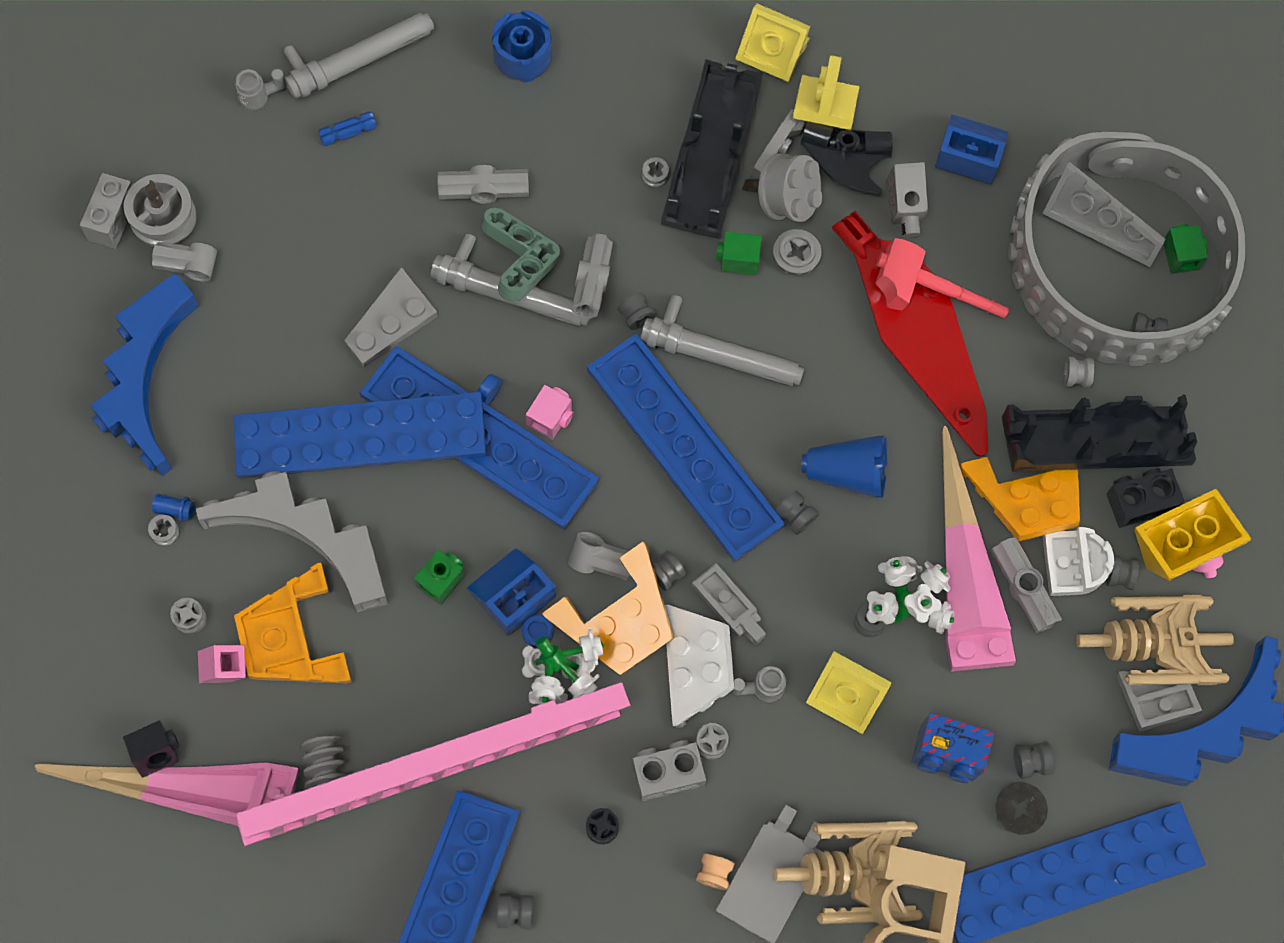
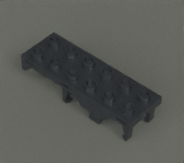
[661,59,762,239]
[1001,394,1197,472]

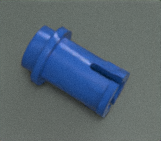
[152,493,195,522]

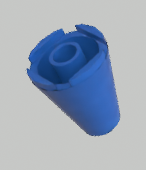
[801,435,887,498]

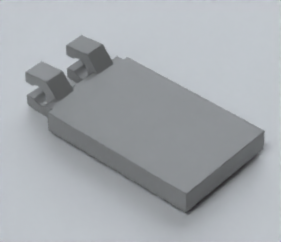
[715,805,821,943]

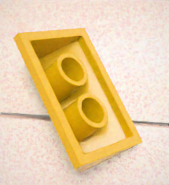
[1134,489,1251,581]

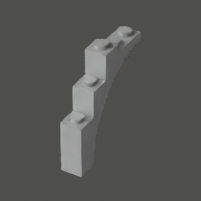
[196,471,388,613]

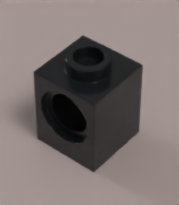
[123,720,180,778]

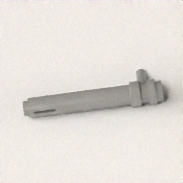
[284,13,434,99]
[430,234,590,327]
[641,295,804,387]

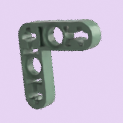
[481,208,560,302]

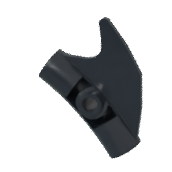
[800,121,893,196]

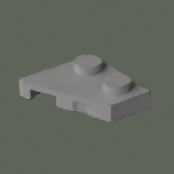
[1116,671,1202,732]

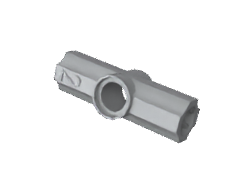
[438,165,529,204]
[572,233,613,320]
[991,537,1062,634]

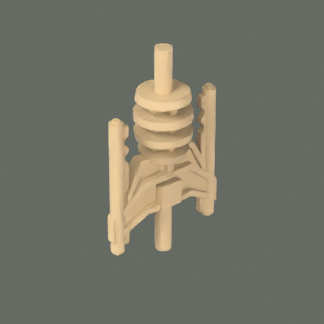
[1076,595,1234,685]
[773,821,923,924]

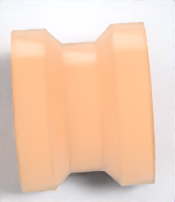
[696,854,734,890]

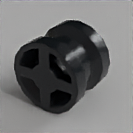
[586,808,619,845]

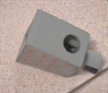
[886,162,928,238]

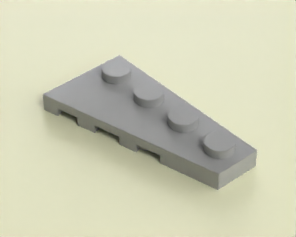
[1042,162,1165,267]

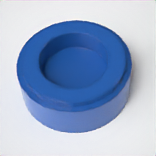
[477,374,502,405]
[522,614,554,648]

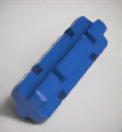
[318,111,376,146]

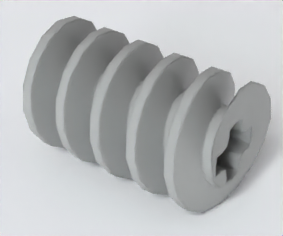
[301,736,346,790]

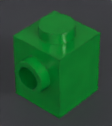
[1163,224,1208,274]
[716,232,761,275]
[414,549,465,605]

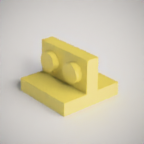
[735,4,811,82]
[793,55,859,130]
[806,651,891,734]

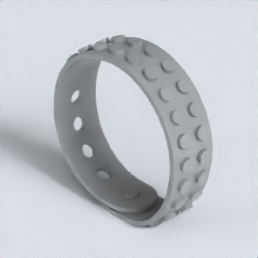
[1008,132,1245,366]

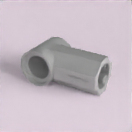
[152,241,217,282]
[568,531,630,580]

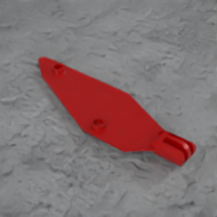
[832,210,988,457]

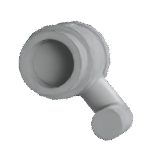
[235,69,286,110]
[731,666,786,703]

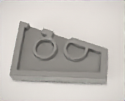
[344,267,438,368]

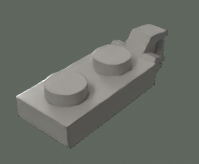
[749,109,805,179]
[691,563,766,646]

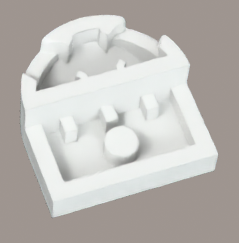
[1042,527,1114,596]

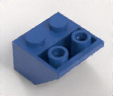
[935,114,1008,184]
[467,548,556,636]

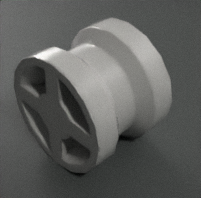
[1063,356,1094,388]
[170,597,207,635]
[695,723,729,760]

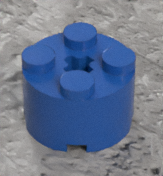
[492,10,552,82]

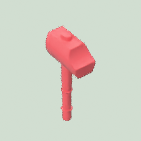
[876,238,1009,319]

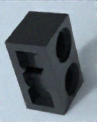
[1106,468,1185,528]

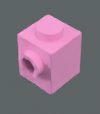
[526,385,574,440]
[198,645,246,683]

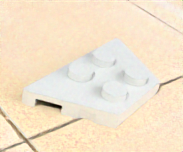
[665,605,734,728]

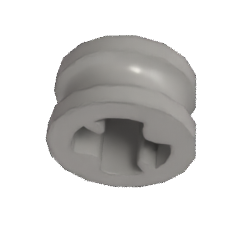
[642,157,669,188]
[148,514,179,546]

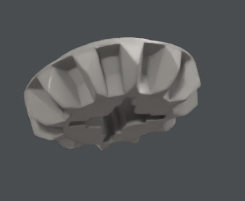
[773,229,821,276]

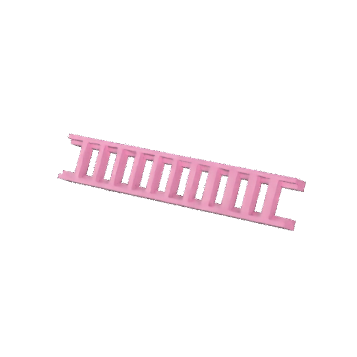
[236,682,630,846]

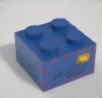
[911,713,994,783]

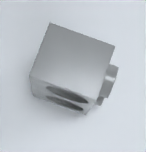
[79,173,132,249]
[632,740,706,802]

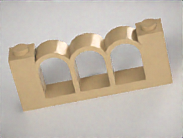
[863,845,965,943]

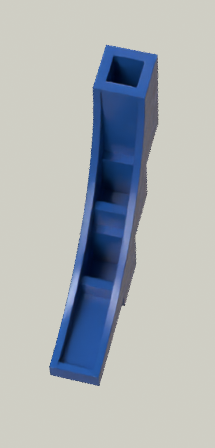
[90,273,199,476]
[1109,637,1284,787]

